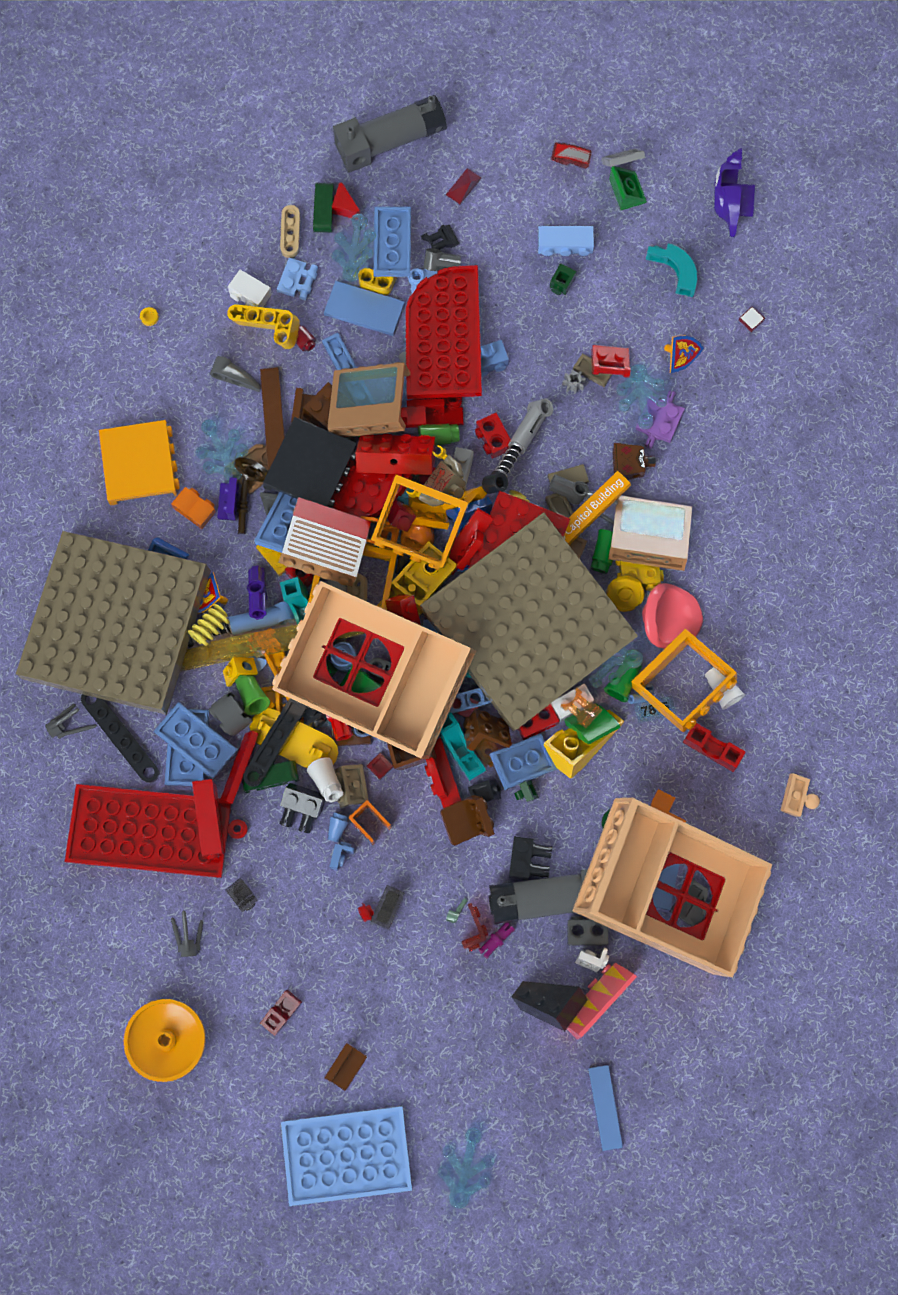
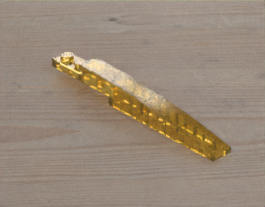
[180,624,365,671]

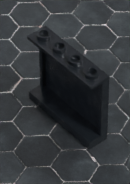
[263,417,357,508]

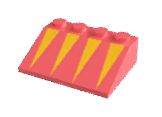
[567,963,637,1039]

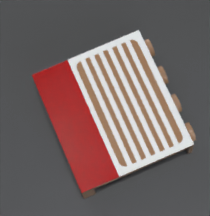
[278,497,371,587]

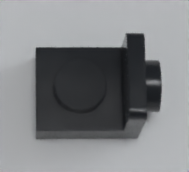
[304,707,327,729]
[468,780,501,802]

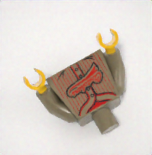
[406,445,466,507]

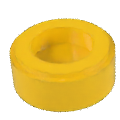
[140,307,159,326]

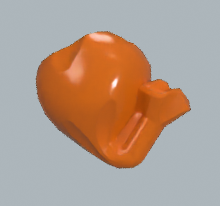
[400,525,434,551]

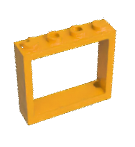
[371,475,469,570]
[308,543,397,610]
[632,629,737,733]

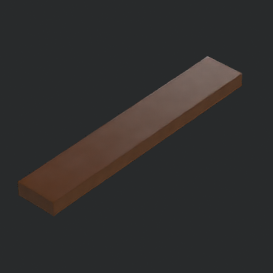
[260,368,284,471]

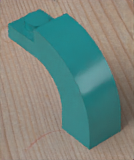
[645,243,697,297]
[280,577,309,626]
[439,712,486,781]

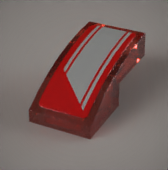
[551,142,592,169]

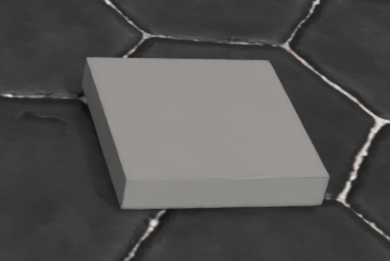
[601,148,645,167]

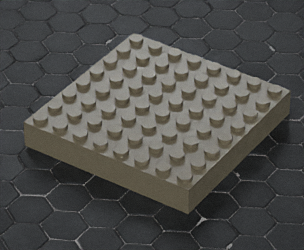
[419,513,638,731]
[16,531,211,715]

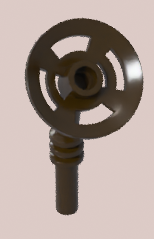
[234,457,268,534]

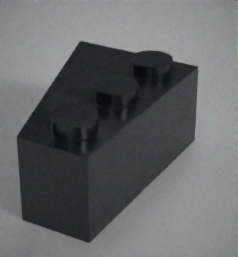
[511,981,588,1032]

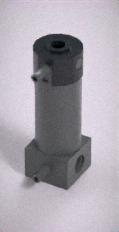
[333,95,447,173]
[488,869,588,925]

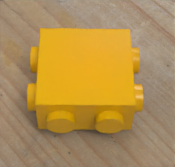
[615,560,664,591]

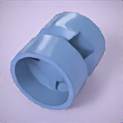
[331,642,356,672]

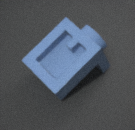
[330,842,355,871]

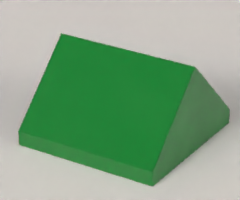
[609,166,647,210]

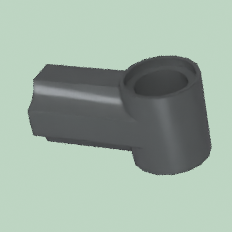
[423,248,461,271]
[548,475,589,505]

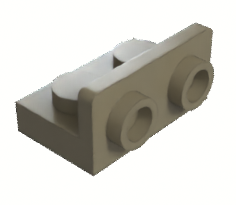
[335,764,369,808]

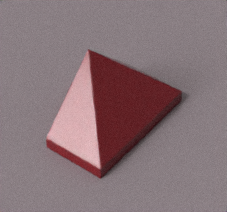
[446,168,482,204]

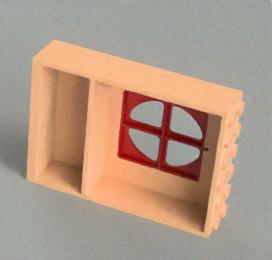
[272,581,476,759]
[573,798,773,978]

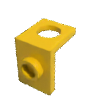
[223,657,258,687]

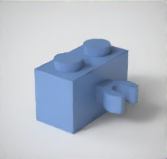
[480,340,509,377]

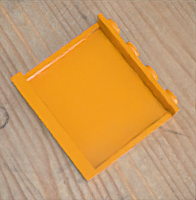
[99,420,180,506]

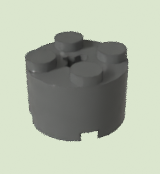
[208,691,253,736]

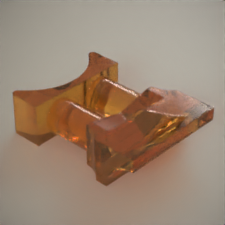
[560,688,602,728]

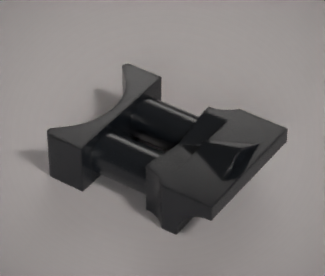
[421,224,460,250]

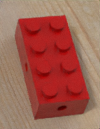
[356,434,436,475]

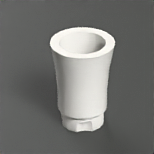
[705,667,745,710]
[307,757,343,803]

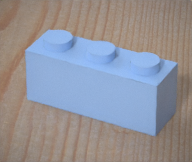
[538,226,594,256]

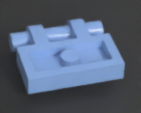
[277,258,318,300]

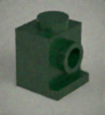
[549,263,576,295]

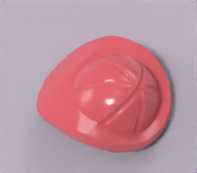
[642,583,703,649]

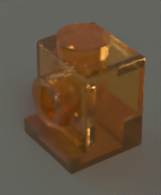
[475,738,498,768]

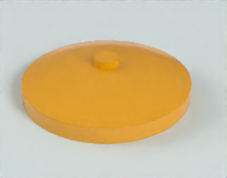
[124,999,206,1082]

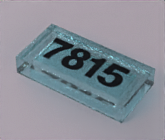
[634,696,676,723]

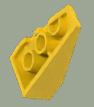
[544,709,624,779]

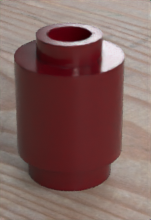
[295,325,316,351]

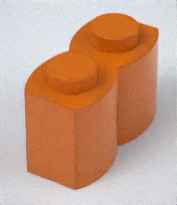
[171,487,216,529]

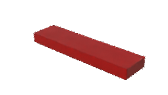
[218,730,258,806]

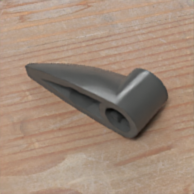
[210,356,261,392]

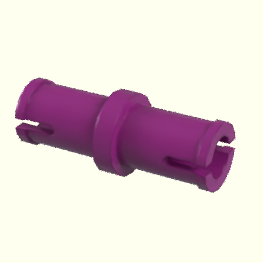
[478,923,515,959]

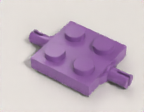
[636,391,685,449]

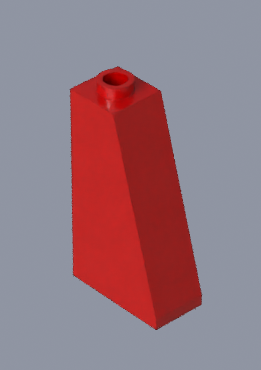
[192,779,224,860]

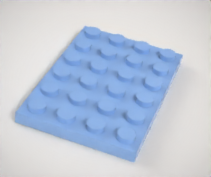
[281,1106,412,1206]

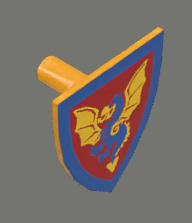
[664,335,704,373]
[198,572,228,614]

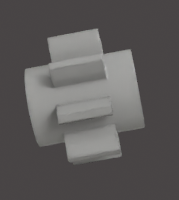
[562,369,586,394]

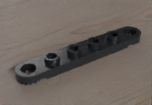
[81,694,159,783]
[243,698,308,787]

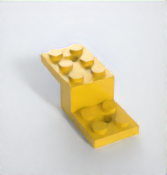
[377,541,457,616]

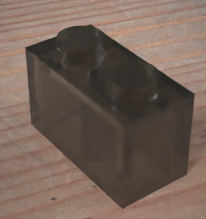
[370,885,405,931]

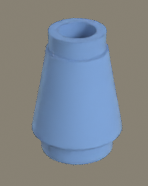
[328,812,349,843]

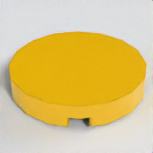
[606,575,645,612]

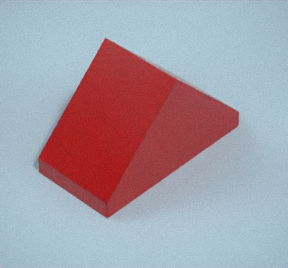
[332,182,361,220]

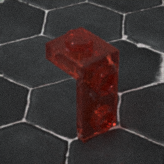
[461,903,488,952]

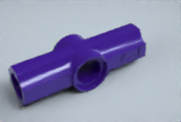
[247,565,268,620]

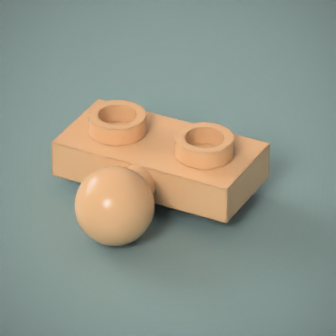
[780,773,820,817]

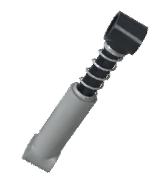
[482,398,553,494]

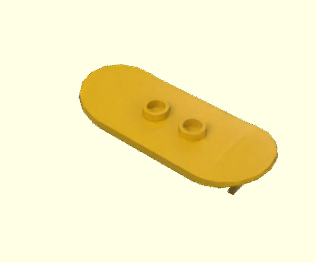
[250,708,338,768]

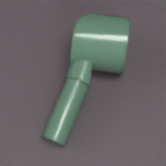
[446,898,468,923]

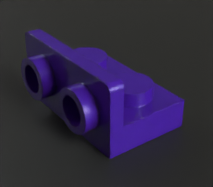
[217,477,239,521]

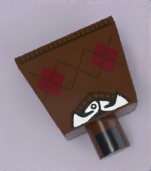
[612,443,656,480]

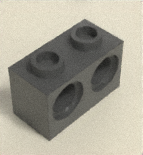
[567,916,608,946]

